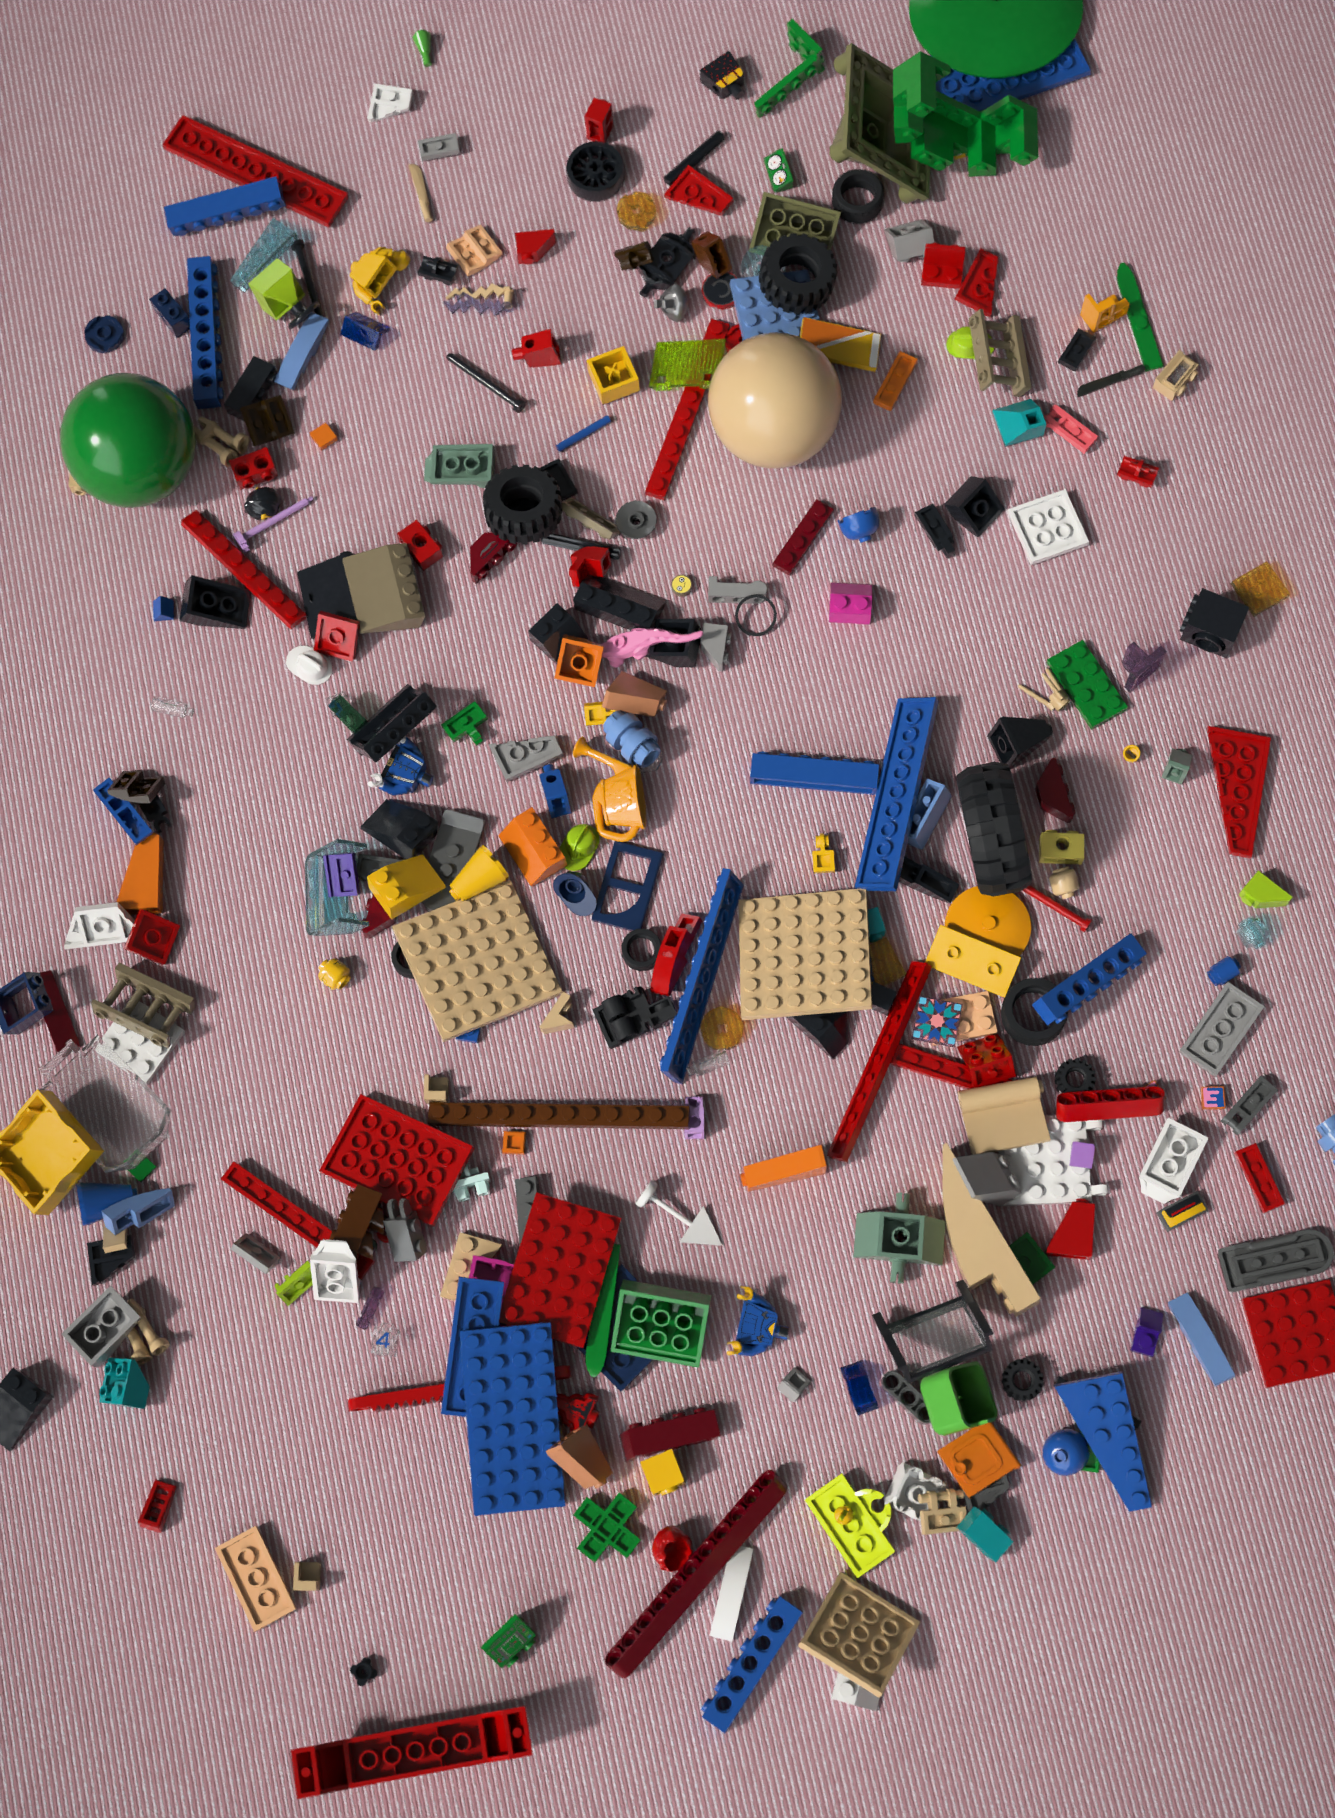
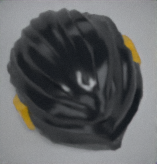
[244,487,281,520]

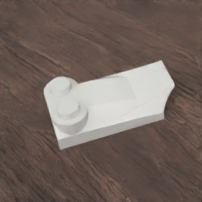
[1139,1118,1208,1204]
[310,1239,361,1303]

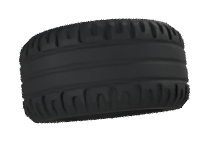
[832,169,884,224]

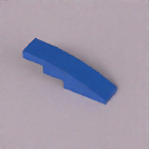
[93,777,153,846]

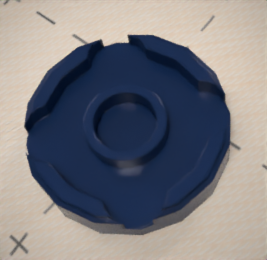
[84,315,125,353]

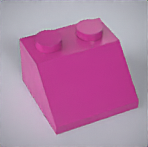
[829,583,872,624]

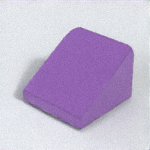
[1069,1141,1095,1169]

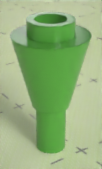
[412,30,432,67]

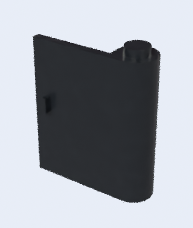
[297,551,357,639]

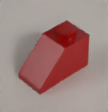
[515,229,556,265]

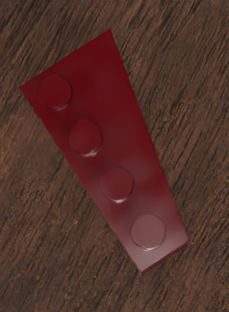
[619,1407,721,1462]

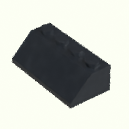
[573,575,666,631]

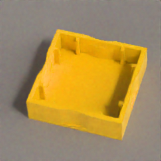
[0,1089,104,1215]

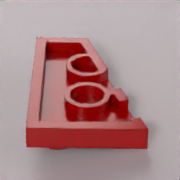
[664,165,734,216]
[954,248,998,318]

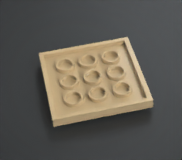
[798,1572,920,1698]

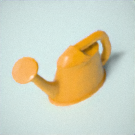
[573,736,647,842]

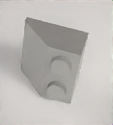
[884,219,934,262]

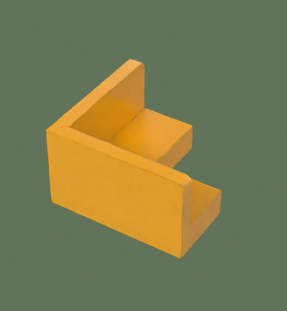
[1080,294,1130,333]

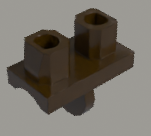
[614,241,654,271]

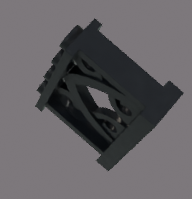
[347,684,436,762]

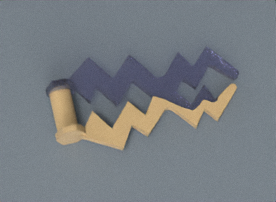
[443,283,514,316]

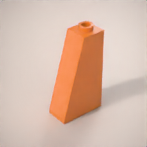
[117,832,164,915]
[740,1145,827,1192]

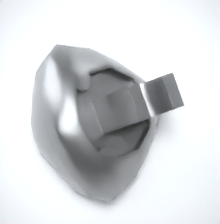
[654,284,689,323]

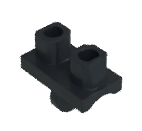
[417,256,458,286]

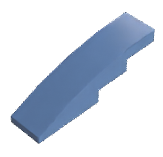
[274,312,329,391]
[1168,1292,1235,1386]

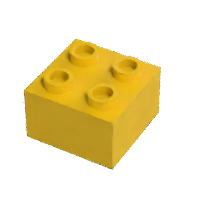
[587,346,640,405]

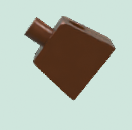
[691,232,733,279]

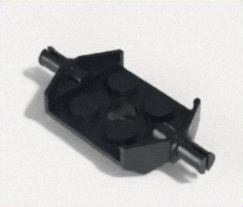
[638,227,696,298]

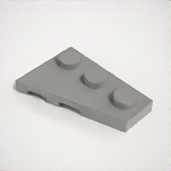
[488,736,563,782]

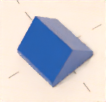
[153,596,174,621]

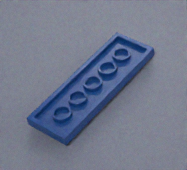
[441,1276,504,1417]

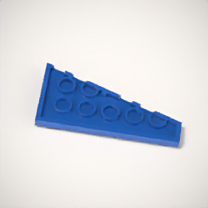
[1054,1371,1152,1512]

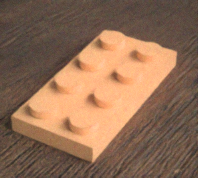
[215,1526,297,1632]

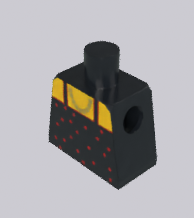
[700,51,745,100]

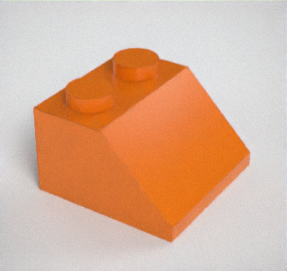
[554,634,604,687]

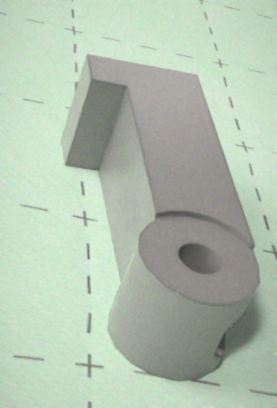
[708,576,767,604]

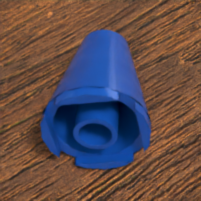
[76,1182,137,1226]

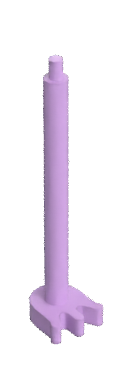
[233,496,313,553]

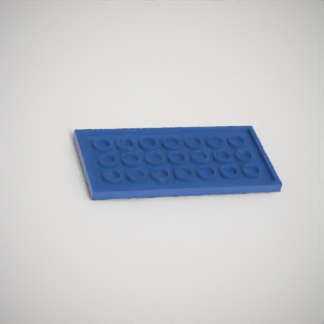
[929,38,1091,112]
[459,1322,565,1516]

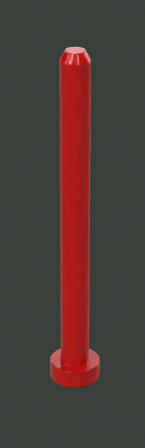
[1022,885,1092,933]

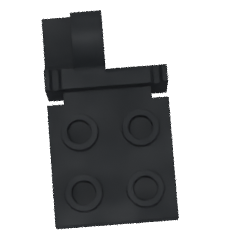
[592,986,677,1049]

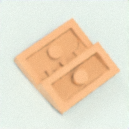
[446,225,502,276]

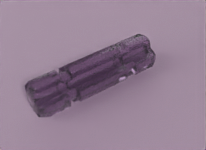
[356,1286,384,1330]

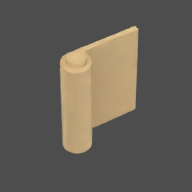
[958,1076,1051,1155]

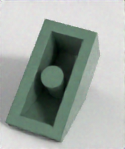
[1161,748,1193,785]

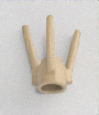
[1018,668,1070,712]

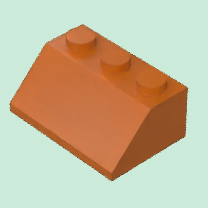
[498,807,567,887]

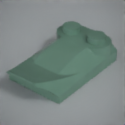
[424,444,495,488]

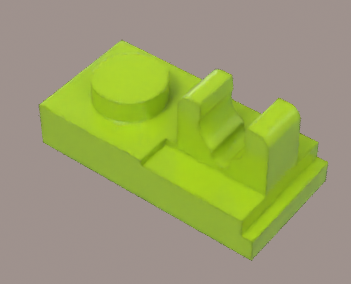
[274,1261,313,1306]

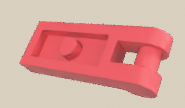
[1044,405,1098,454]

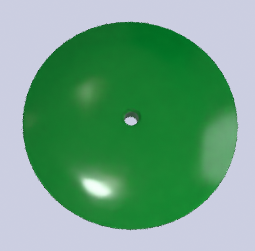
[909,0,1083,78]

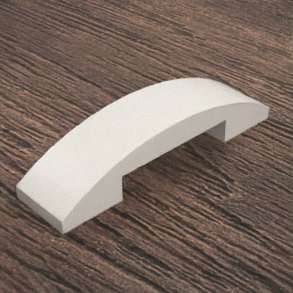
[710,1546,753,1641]

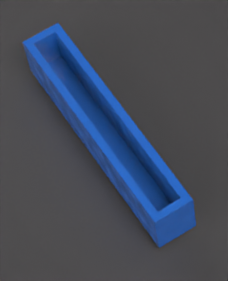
[164,176,286,236]
[750,751,879,795]

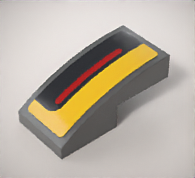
[1156,1191,1209,1232]

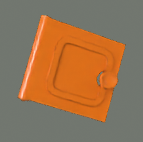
[937,1422,1022,1498]

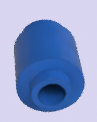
[1207,956,1241,986]

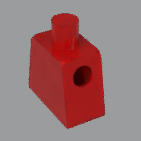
[512,329,561,368]

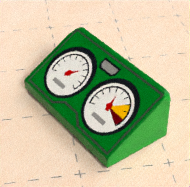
[763,148,793,193]

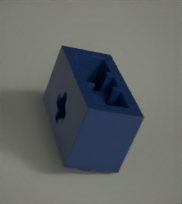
[149,288,190,338]

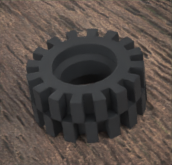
[1055,1058,1096,1093]
[1001,1359,1044,1402]

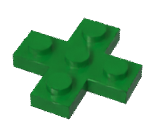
[573,1493,641,1563]

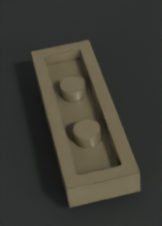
[562,497,620,540]

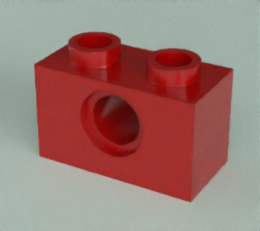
[397,520,443,571]

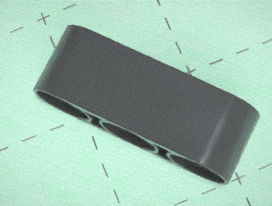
[881,1371,931,1425]

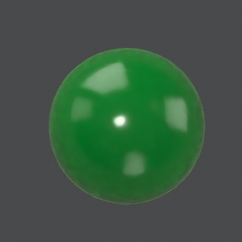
[60,373,196,508]

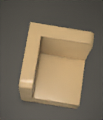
[424,1074,449,1104]
[293,1562,321,1591]

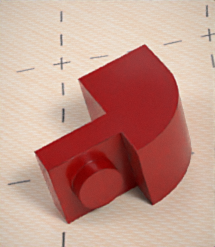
[569,546,612,587]

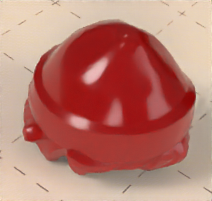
[652,1526,693,1572]

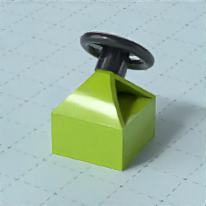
[248,258,319,329]

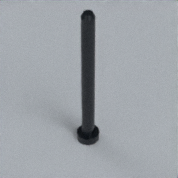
[290,239,324,317]
[447,353,526,413]

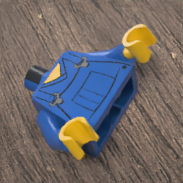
[727,1286,789,1357]

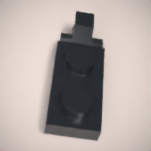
[915,503,955,559]

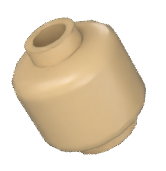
[1049,866,1080,899]

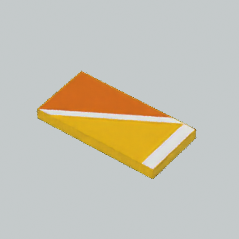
[800,317,881,372]

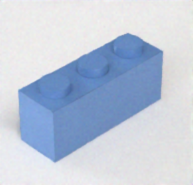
[907,778,952,850]

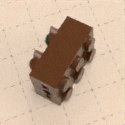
[329,1184,387,1264]

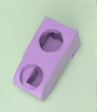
[684,1096,704,1139]

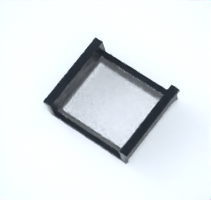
[872,1279,993,1383]

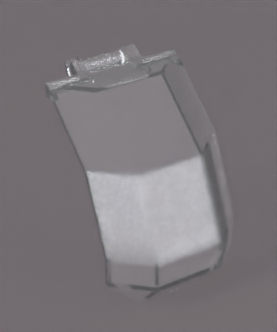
[38,1034,171,1173]

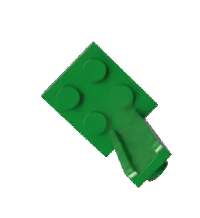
[754,18,825,118]

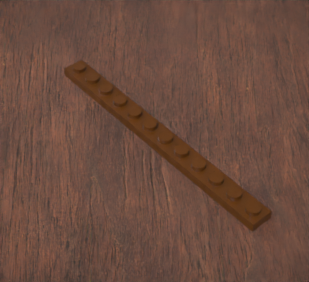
[427,1102,690,1130]

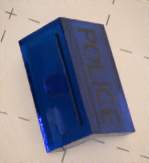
[340,312,390,351]

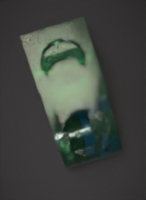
[328,694,367,733]

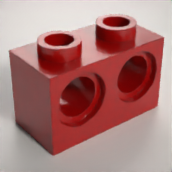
[584,98,614,143]
[229,447,278,490]

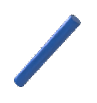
[556,415,611,452]

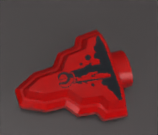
[556,1393,600,1432]

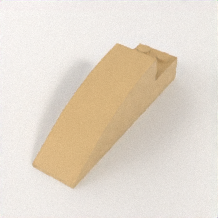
[943,1143,1040,1317]

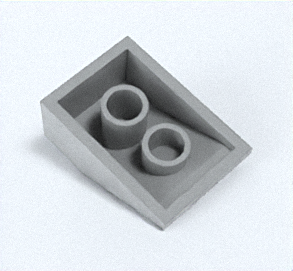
[952,1152,1022,1207]
[62,1286,142,1368]

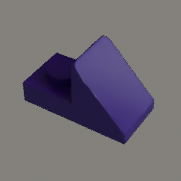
[1130,1307,1163,1357]

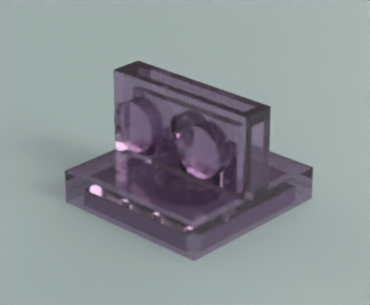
[1122,642,1167,693]

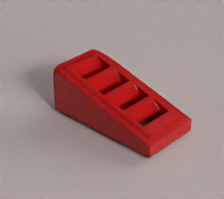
[138,1479,177,1533]

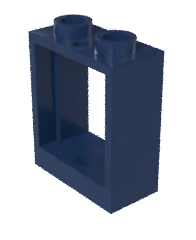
[0,972,54,1035]

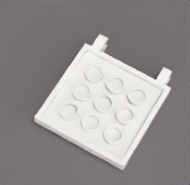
[998,1115,1108,1206]

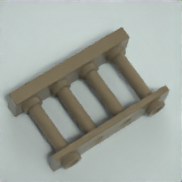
[969,309,1032,397]
[91,962,195,1048]

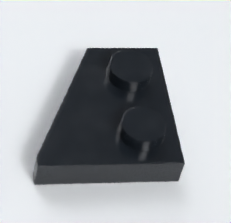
[87,1235,135,1286]

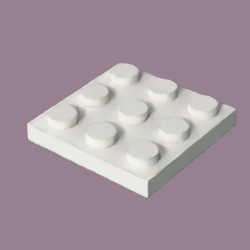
[1007,489,1089,565]
[94,998,186,1085]

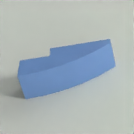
[102,1188,175,1235]

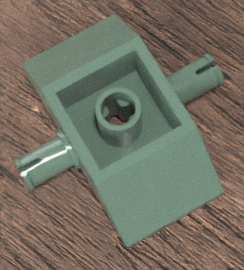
[853,1193,946,1284]

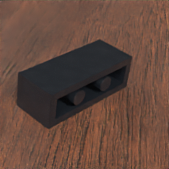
[224,356,277,421]

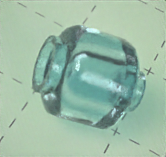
[1236,916,1269,950]

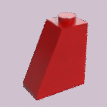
[1045,1199,1095,1260]

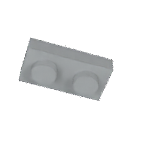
[418,133,460,161]
[231,1233,281,1274]

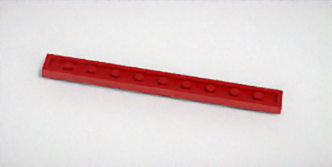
[645,319,730,501]
[827,961,932,1162]

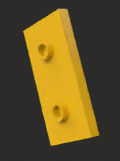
[925,925,1021,998]

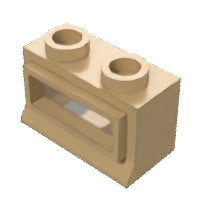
[1153,350,1199,401]

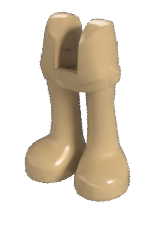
[194,417,249,467]
[127,1298,170,1366]

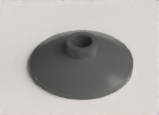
[616,501,657,539]

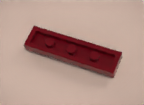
[773,499,834,576]

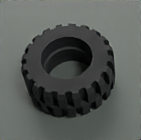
[759,233,838,314]
[483,464,562,545]

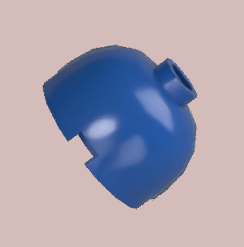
[838,507,879,543]
[1042,1428,1089,1476]

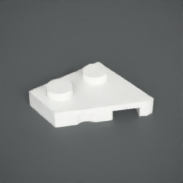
[367,84,413,122]

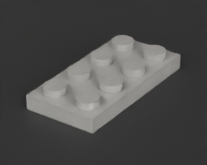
[1179,982,1264,1077]

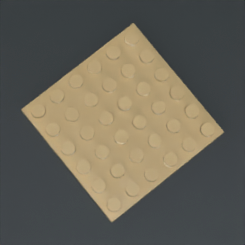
[392,880,562,1042]
[739,889,872,1020]

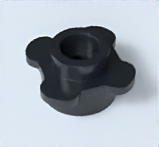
[350,1657,378,1686]

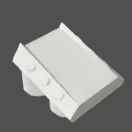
[884,1462,947,1522]

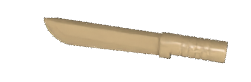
[408,164,433,223]

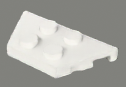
[64,902,135,949]

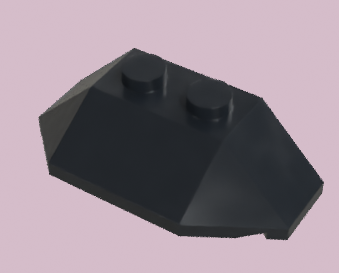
[786,1011,848,1060]

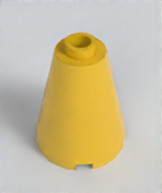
[449,845,509,901]

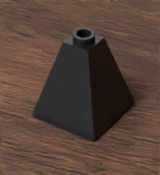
[987,717,1053,769]

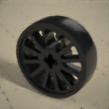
[566,141,625,202]

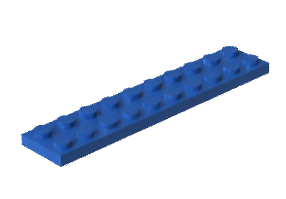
[855,697,939,891]
[660,868,744,1084]

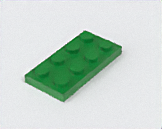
[1046,640,1128,730]

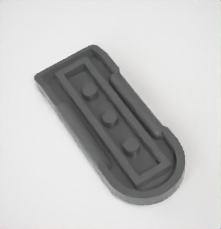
[422,809,485,911]
[1218,1229,1334,1293]

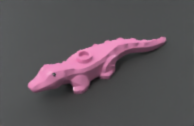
[594,628,703,668]

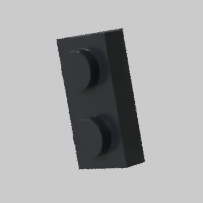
[1058,328,1096,372]

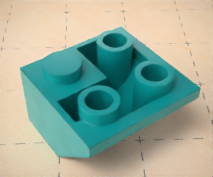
[992,399,1046,447]
[99,1358,150,1409]

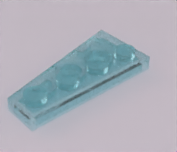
[230,218,299,293]

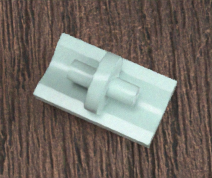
[452,1163,491,1202]

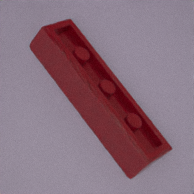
[40,970,81,1055]

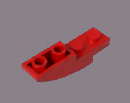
[650,913,703,996]

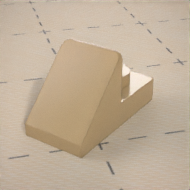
[540,991,574,1034]

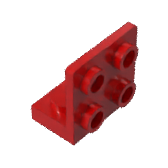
[921,243,966,289]
[957,1034,1016,1088]

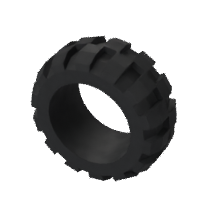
[957,761,1032,897]

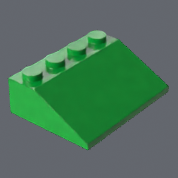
[610,1279,712,1368]

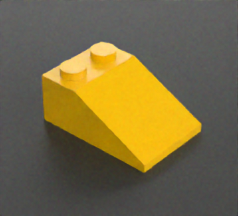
[367,854,446,920]

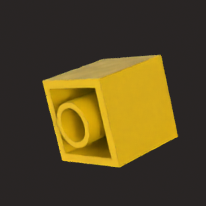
[640,1449,685,1496]

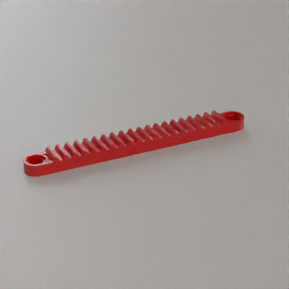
[348,1365,572,1413]

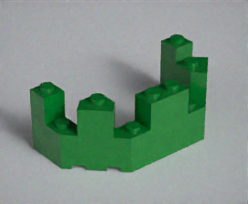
[893,51,1038,177]

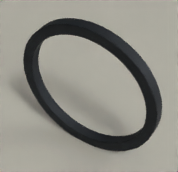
[735,594,777,636]

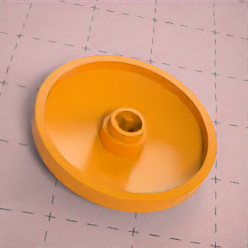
[944,886,1031,956]

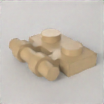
[918,1488,967,1535]

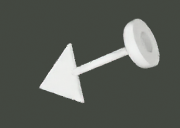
[635,1179,722,1246]

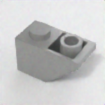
[700,623,732,672]

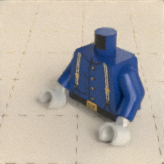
[368,737,434,796]

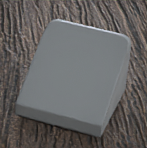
[777,1367,811,1402]

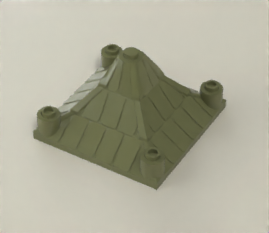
[830,43,930,204]

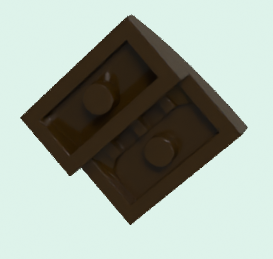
[240,395,295,447]
[107,770,165,803]

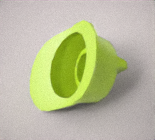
[946,326,994,359]
[559,824,600,871]

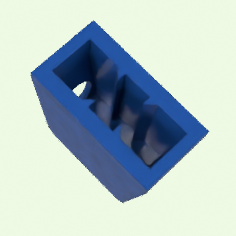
[539,764,571,819]

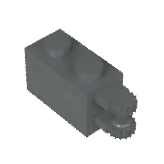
[383,1198,427,1262]

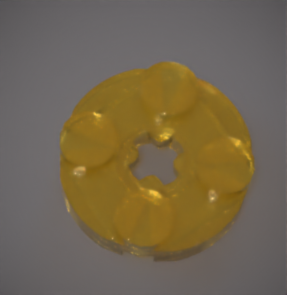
[617,191,656,232]
[700,1006,744,1051]

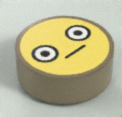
[671,575,692,597]

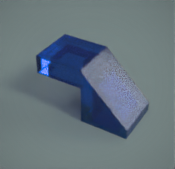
[840,1361,879,1415]

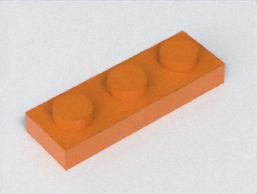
[873,351,918,411]

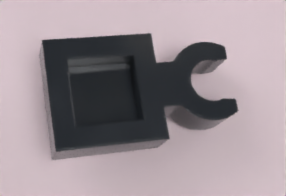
[138,794,172,833]

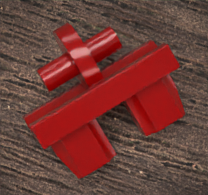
[1117,456,1159,488]

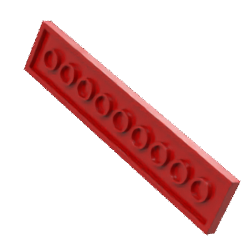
[162,115,349,228]

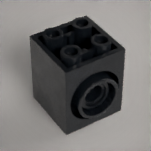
[1179,588,1249,659]

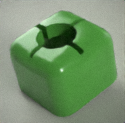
[920,1361,997,1436]

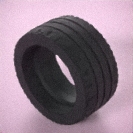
[1001,978,1068,1046]

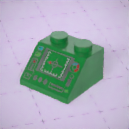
[481,1614,537,1668]

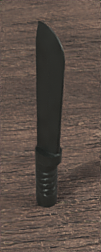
[1077,364,1145,397]

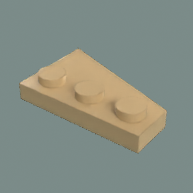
[440,1232,503,1301]

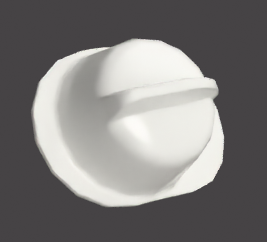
[286,646,332,685]

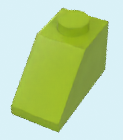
[1239,870,1293,909]

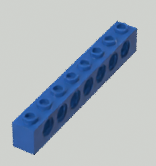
[187,256,224,409]

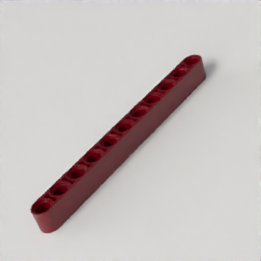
[605,1470,788,1678]

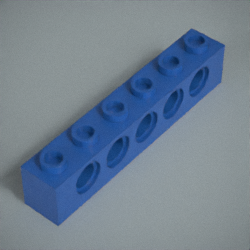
[1032,933,1147,1026]
[700,1596,803,1733]

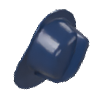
[553,870,597,916]

